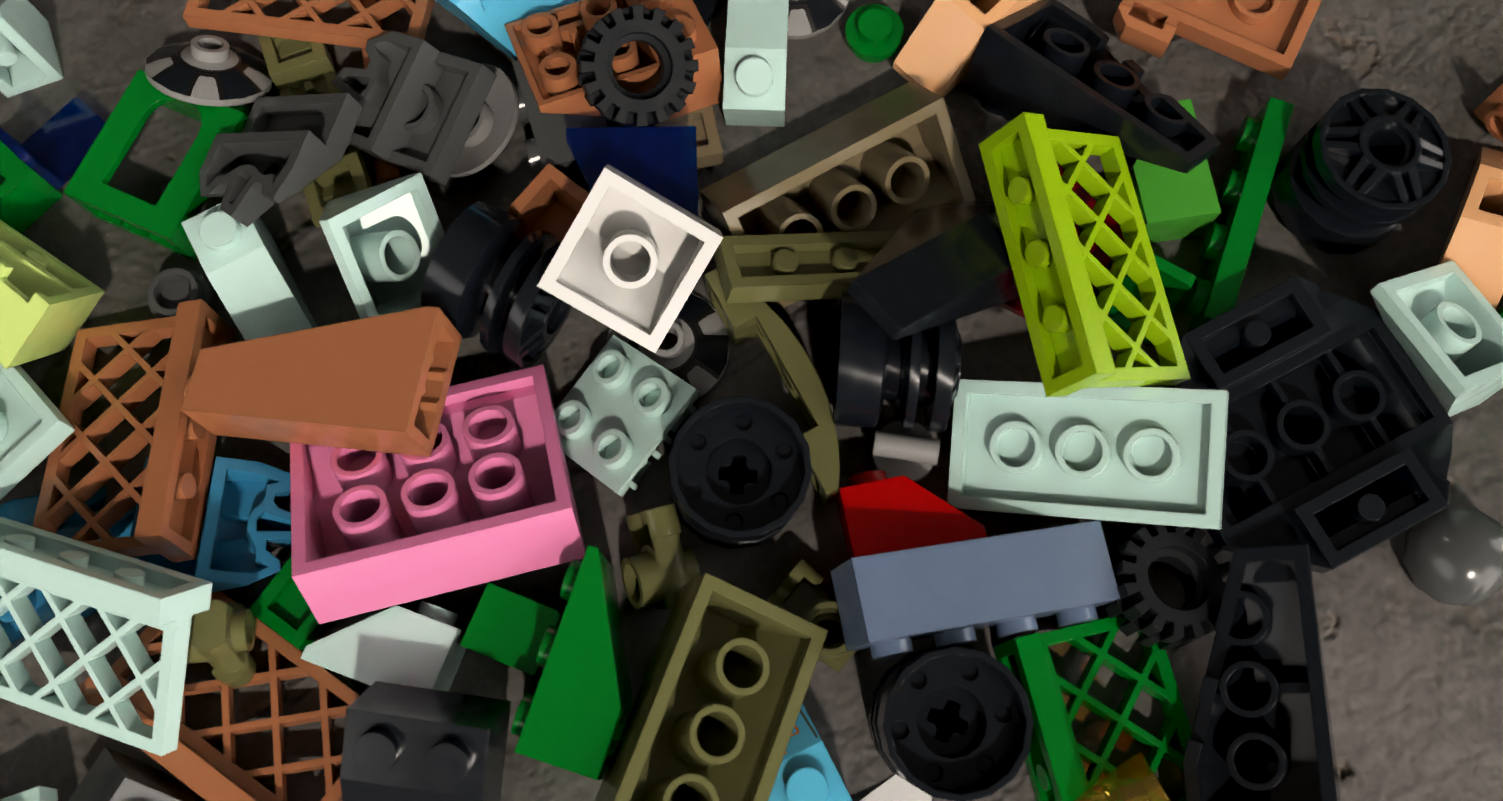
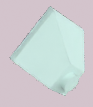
[1370,260,1503,417]

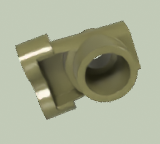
[621,503,700,610]
[766,559,857,673]
[187,599,257,688]

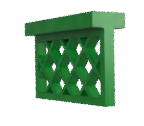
[993,614,1192,801]

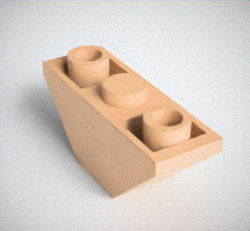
[893,0,1040,97]
[1438,147,1503,310]

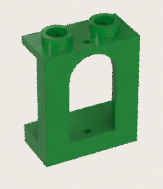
[63,69,250,261]

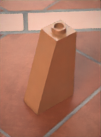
[180,306,462,457]

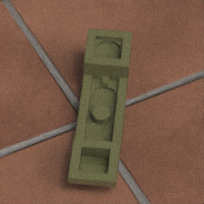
[258,36,373,228]
[704,269,840,507]

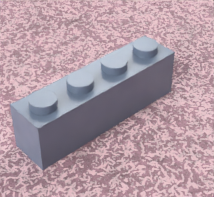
[830,520,1121,660]

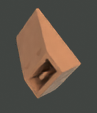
[504,0,723,120]

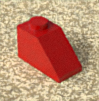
[836,470,987,559]

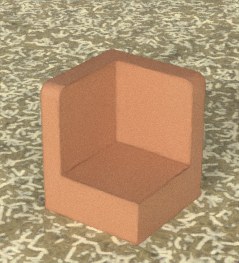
[508,163,589,242]

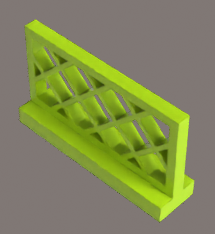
[978,112,1191,397]

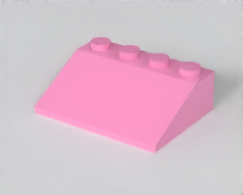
[290,364,586,624]

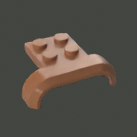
[1112,0,1322,80]

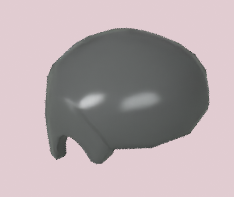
[1403,506,1503,606]

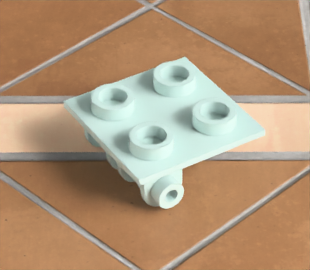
[555,334,699,497]

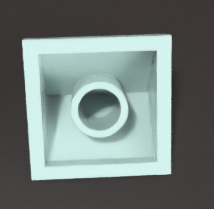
[319,172,445,319]

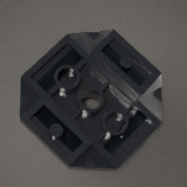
[1162,276,1453,573]

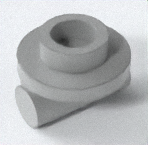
[872,421,940,482]

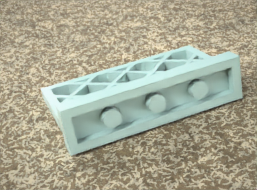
[0,517,213,756]

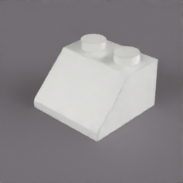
[537,164,723,353]

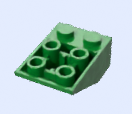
[511,545,633,780]

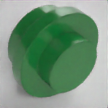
[845,4,904,63]

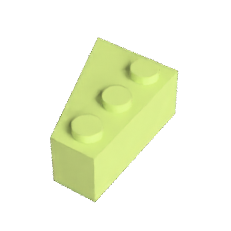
[0,220,105,369]

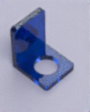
[0,98,105,190]

